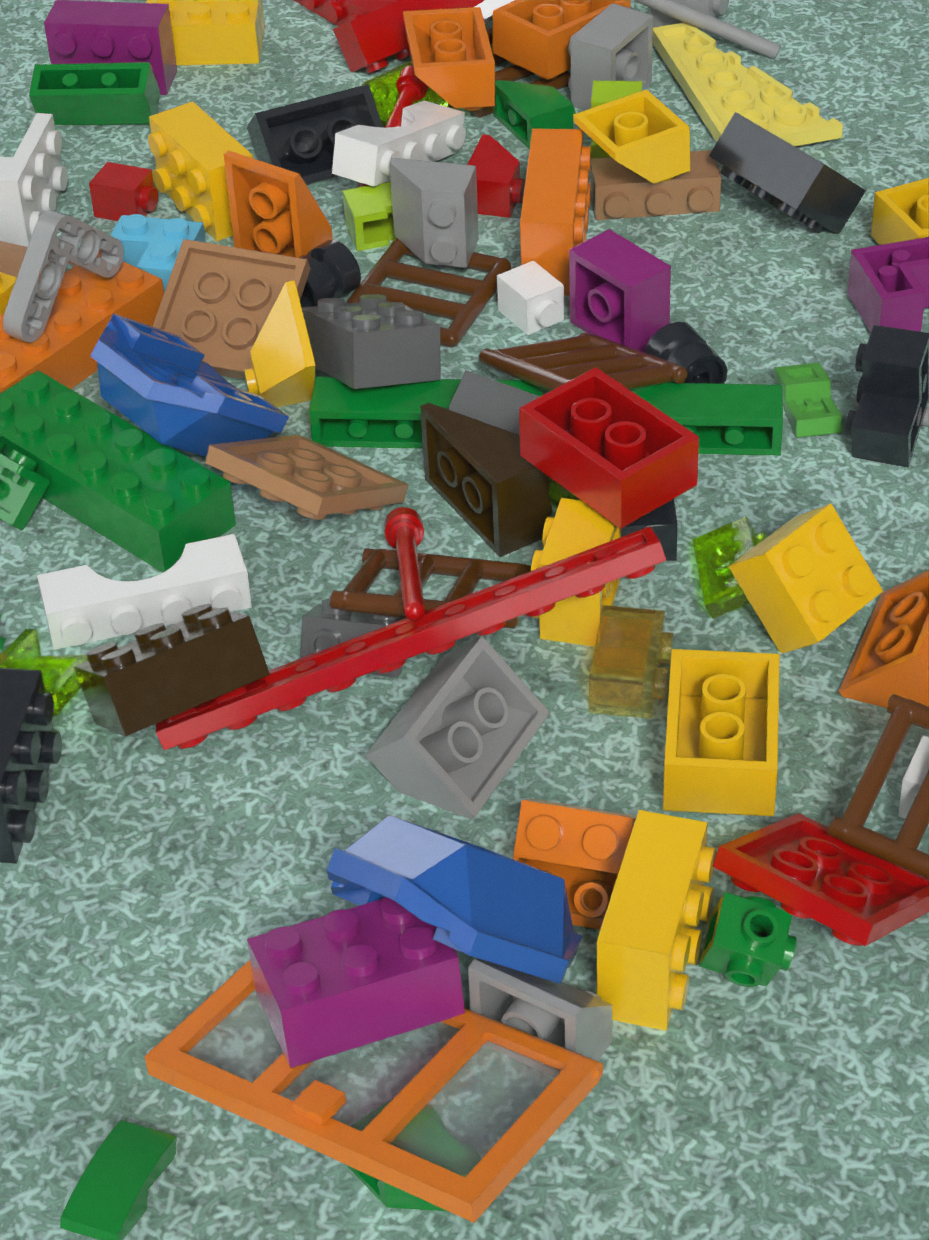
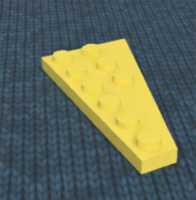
[652,22,843,146]

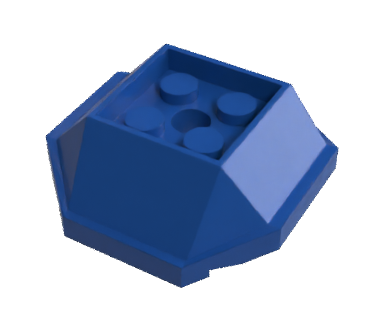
[90,314,289,457]
[326,815,582,984]

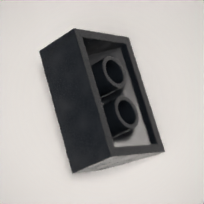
[247,84,383,185]

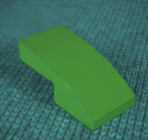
[774,362,842,438]

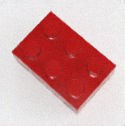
[519,367,699,529]

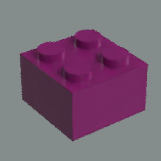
[569,229,671,352]

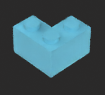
[110,214,206,292]

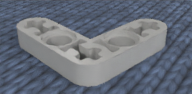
[3,210,124,342]

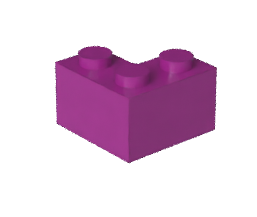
[848,237,929,332]

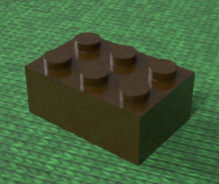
[74,604,270,737]

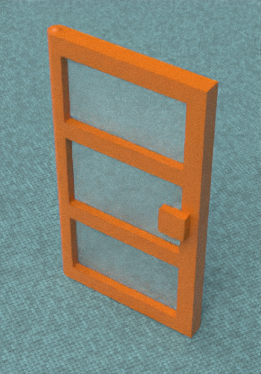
[144,960,603,1223]

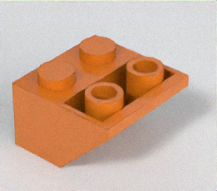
[513,799,637,930]

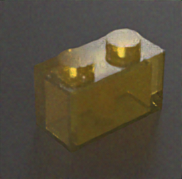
[589,605,674,719]

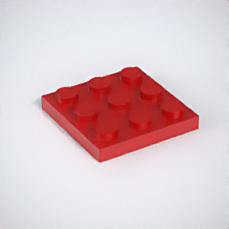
[713,813,929,946]

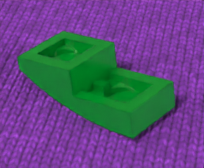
[60,1120,177,1240]

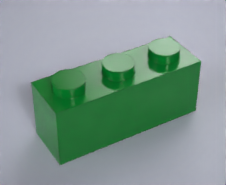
[29,62,160,125]

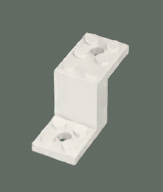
[0,113,68,247]

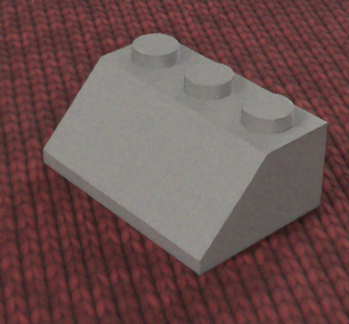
[365,636,550,819]

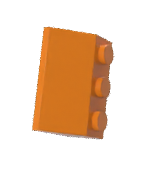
[403,7,495,111]
[838,570,929,708]

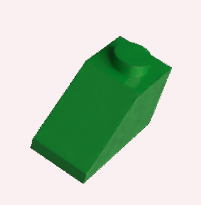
[493,80,576,150]

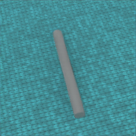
[635,0,781,60]

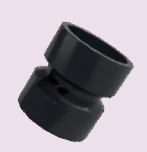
[298,240,361,308]
[645,321,728,384]

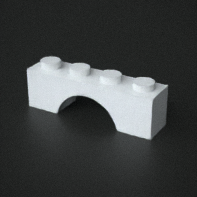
[332,100,466,187]
[37,534,252,650]

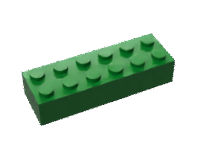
[0,370,236,573]

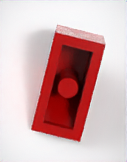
[467,134,525,218]

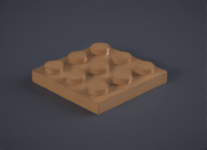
[152,239,311,380]
[205,434,409,520]

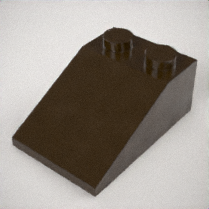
[420,403,552,557]

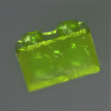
[692,516,768,619]

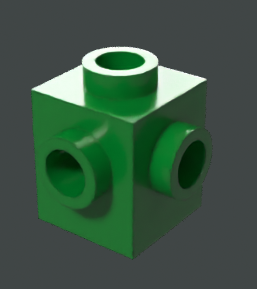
[699,892,796,987]

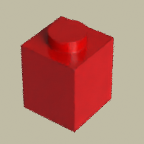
[89,162,158,221]

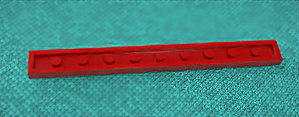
[156,526,667,750]

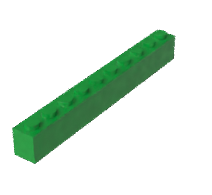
[309,377,783,456]

